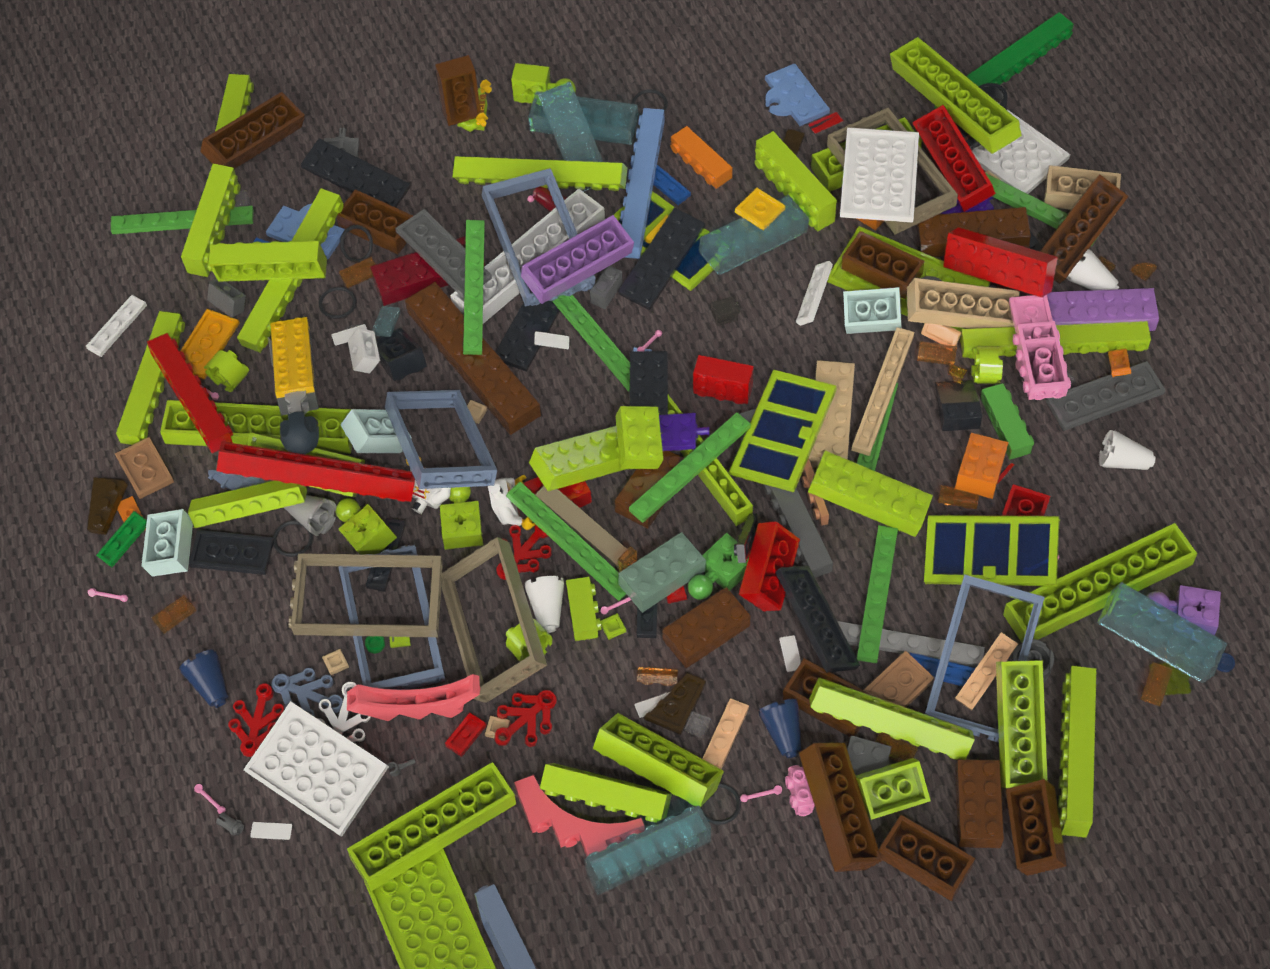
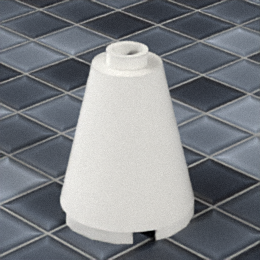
[1066,249,1119,290]
[1099,430,1156,470]
[525,576,564,633]

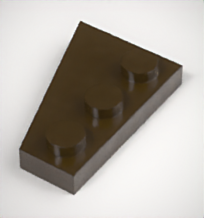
[87,477,128,535]
[644,673,706,735]

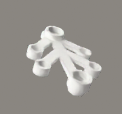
[318,682,371,743]

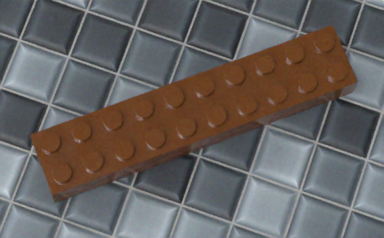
[405,282,541,435]

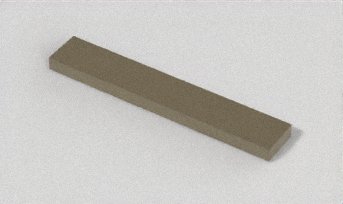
[536,486,636,571]

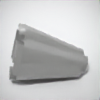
[284,495,337,536]

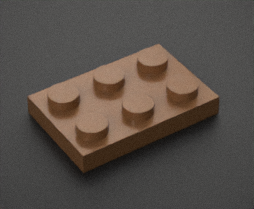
[115,437,174,499]
[863,651,935,708]

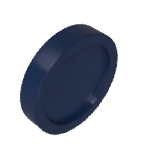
[1214,653,1235,672]

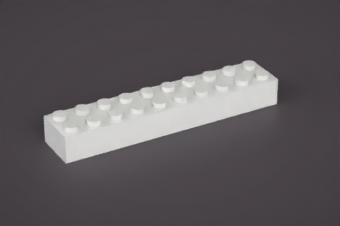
[450,189,605,324]

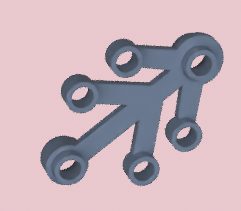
[272,668,343,717]

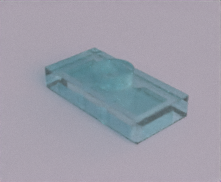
[372,306,400,337]

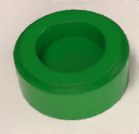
[365,636,385,654]

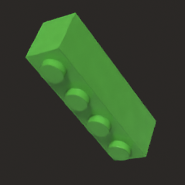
[980,383,1034,460]

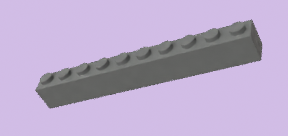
[740,409,833,578]

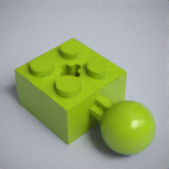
[511,63,576,105]
[440,487,483,550]
[336,498,397,555]

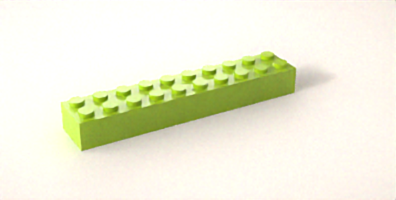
[890,37,1022,154]
[160,400,352,454]
[1003,523,1197,643]

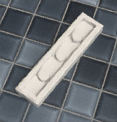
[796,261,833,325]
[86,295,147,357]

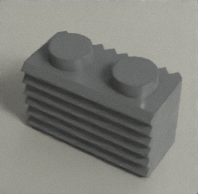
[589,266,623,309]
[207,278,246,317]

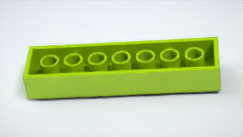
[1058,666,1096,838]
[347,762,516,891]

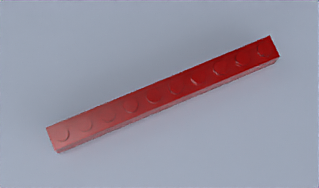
[216,441,415,502]

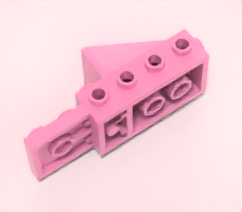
[1009,295,1071,400]

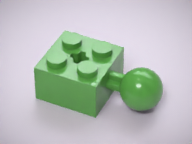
[688,533,750,600]

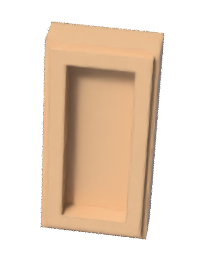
[921,323,962,350]

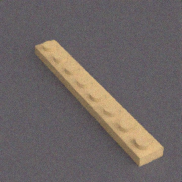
[851,327,915,456]

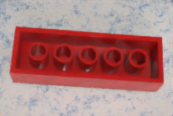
[912,105,996,212]
[943,227,1057,298]

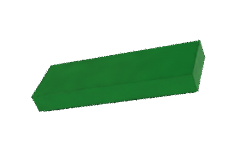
[96,511,147,568]

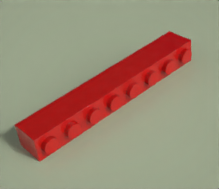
[147,333,233,453]

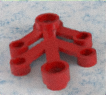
[496,525,552,580]
[228,684,285,757]
[494,690,557,747]

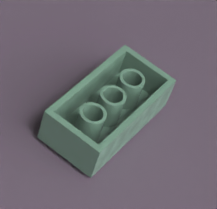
[618,532,706,613]

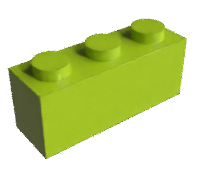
[566,577,602,641]

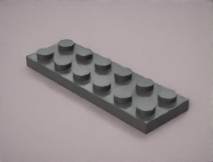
[396,209,492,299]
[1046,361,1165,431]

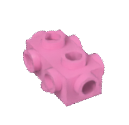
[785,765,815,816]

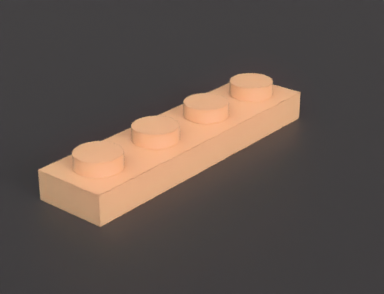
[955,632,1018,711]
[702,698,749,769]

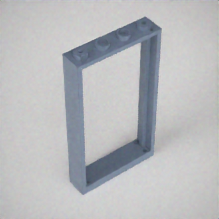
[482,168,596,306]
[385,390,497,489]
[339,545,446,690]
[925,574,1044,743]
[474,884,536,969]

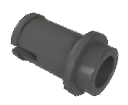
[216,812,244,836]

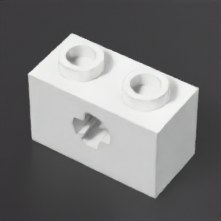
[348,328,380,373]

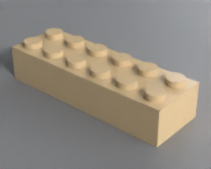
[907,278,1019,329]
[809,361,855,468]

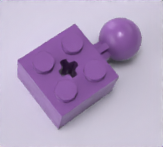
[1144,585,1221,637]

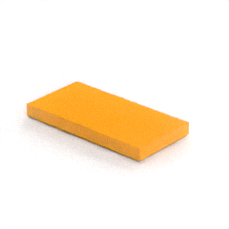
[180,309,240,379]

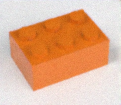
[955,433,1009,499]

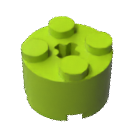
[971,346,1003,384]
[204,350,249,392]
[506,619,552,662]

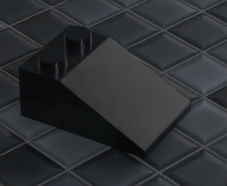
[376,327,427,381]
[935,380,982,431]

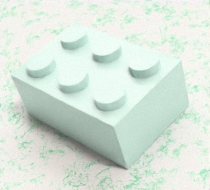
[843,288,902,334]
[341,409,412,453]
[142,509,193,577]

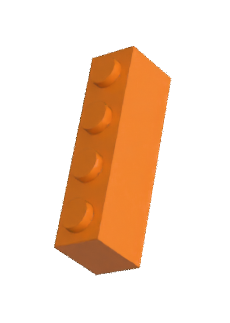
[670,126,732,189]

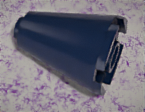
[179,649,228,708]
[758,699,801,759]

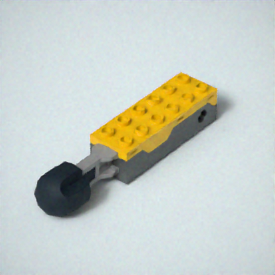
[270,317,319,454]

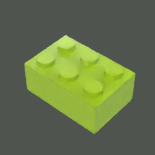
[615,406,663,469]
[855,758,931,820]

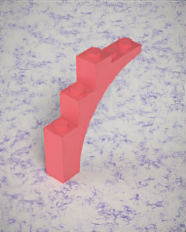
[347,674,480,721]
[514,775,645,862]

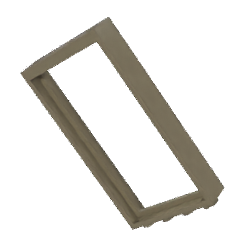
[827,108,958,234]
[441,537,547,703]
[288,554,443,637]

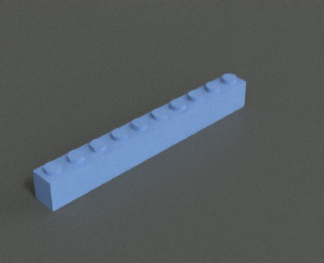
[621,108,665,259]

